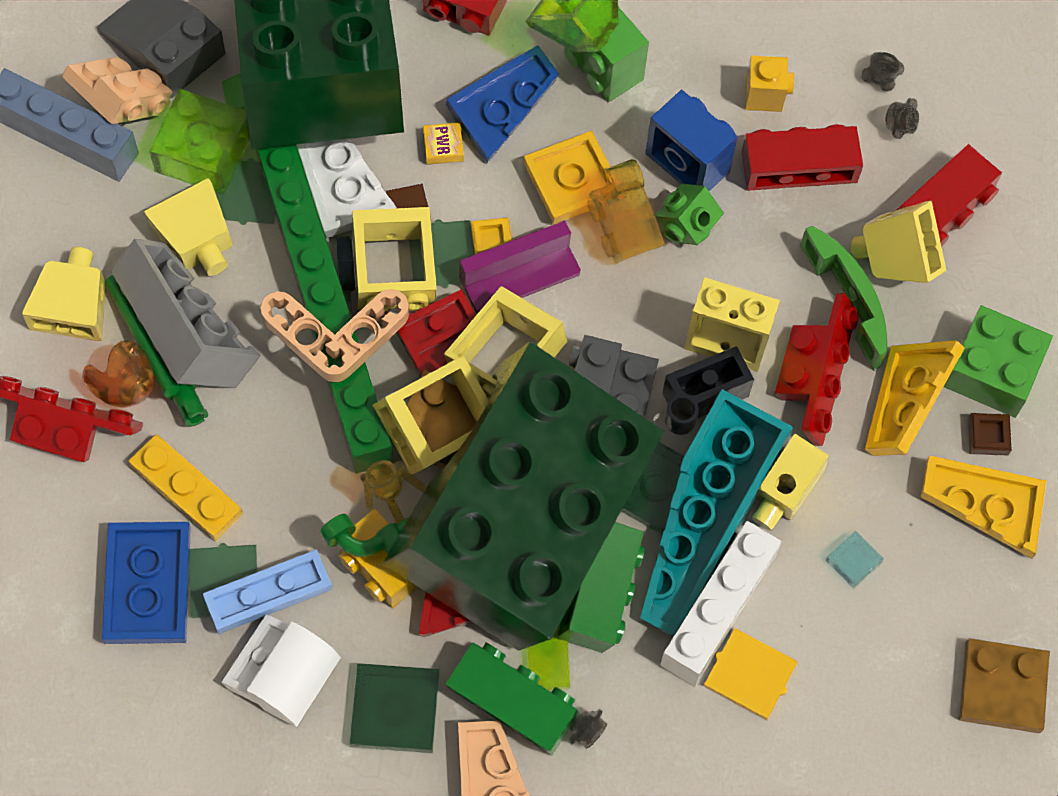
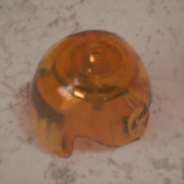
[82,340,156,408]

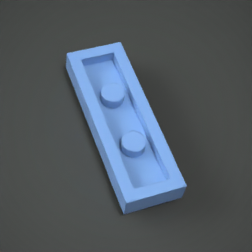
[203,549,332,634]

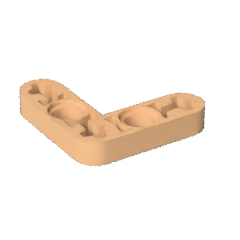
[260,289,409,382]

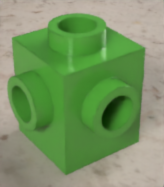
[654,184,724,245]

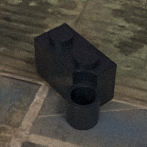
[662,346,754,435]

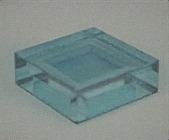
[826,531,884,588]

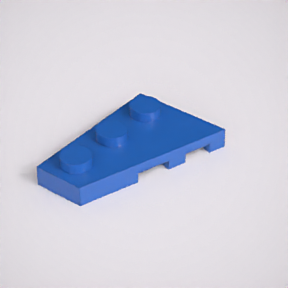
[446,45,559,163]

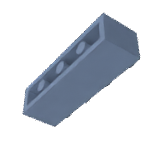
[0,68,139,182]

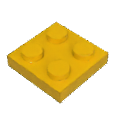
[523,130,623,225]

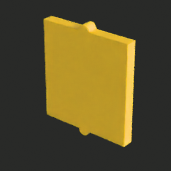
[704,628,798,721]

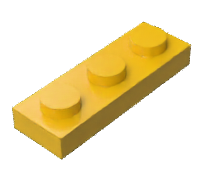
[128,434,243,542]

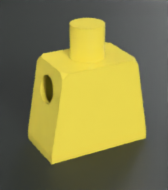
[144,178,233,276]
[851,201,946,283]
[22,247,106,342]
[752,434,829,531]

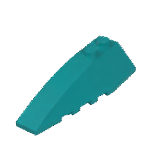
[640,389,793,637]

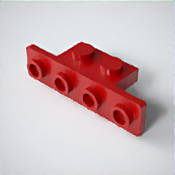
[775,293,858,446]
[0,376,143,462]

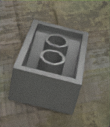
[97,0,226,99]

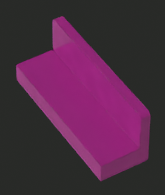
[459,220,581,314]

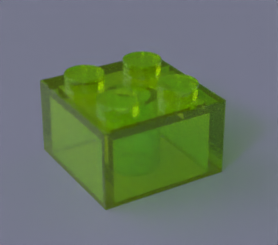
[149,89,250,195]

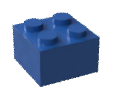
[645,89,738,191]

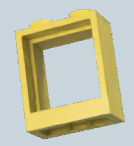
[352,207,437,311]
[684,277,780,372]
[444,286,567,398]
[373,355,490,475]

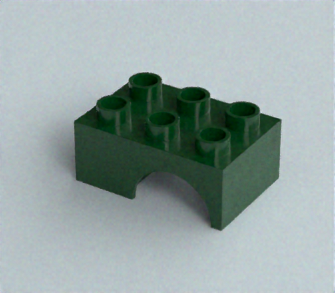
[234,0,404,149]
[382,341,665,651]

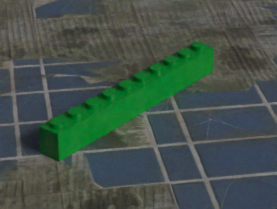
[255,145,393,474]

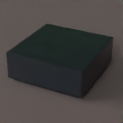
[336,236,356,291]

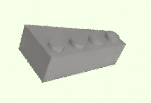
[111,238,261,388]

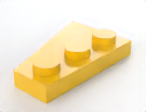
[865,340,965,456]
[920,455,1047,559]

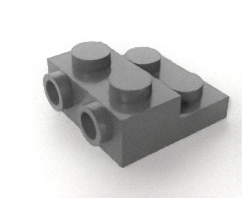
[569,334,659,417]

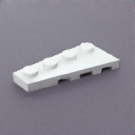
[297,139,396,238]

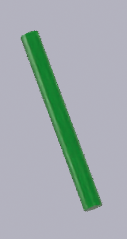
[105,275,179,397]

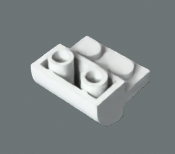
[222,614,341,727]

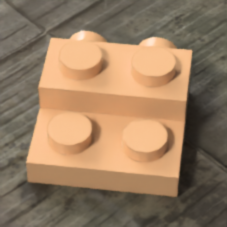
[62,57,173,124]

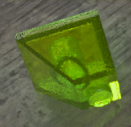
[525,0,619,52]

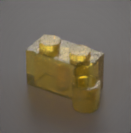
[587,159,665,265]

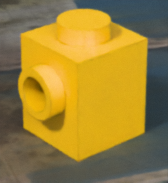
[745,55,794,112]

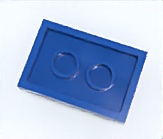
[102,522,191,644]

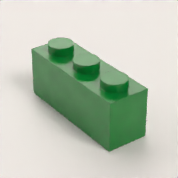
[557,522,645,653]
[445,642,579,755]

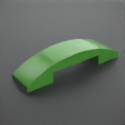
[800,226,887,371]

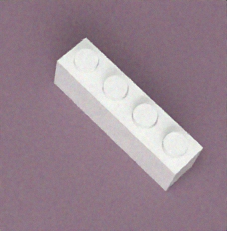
[660,521,782,687]

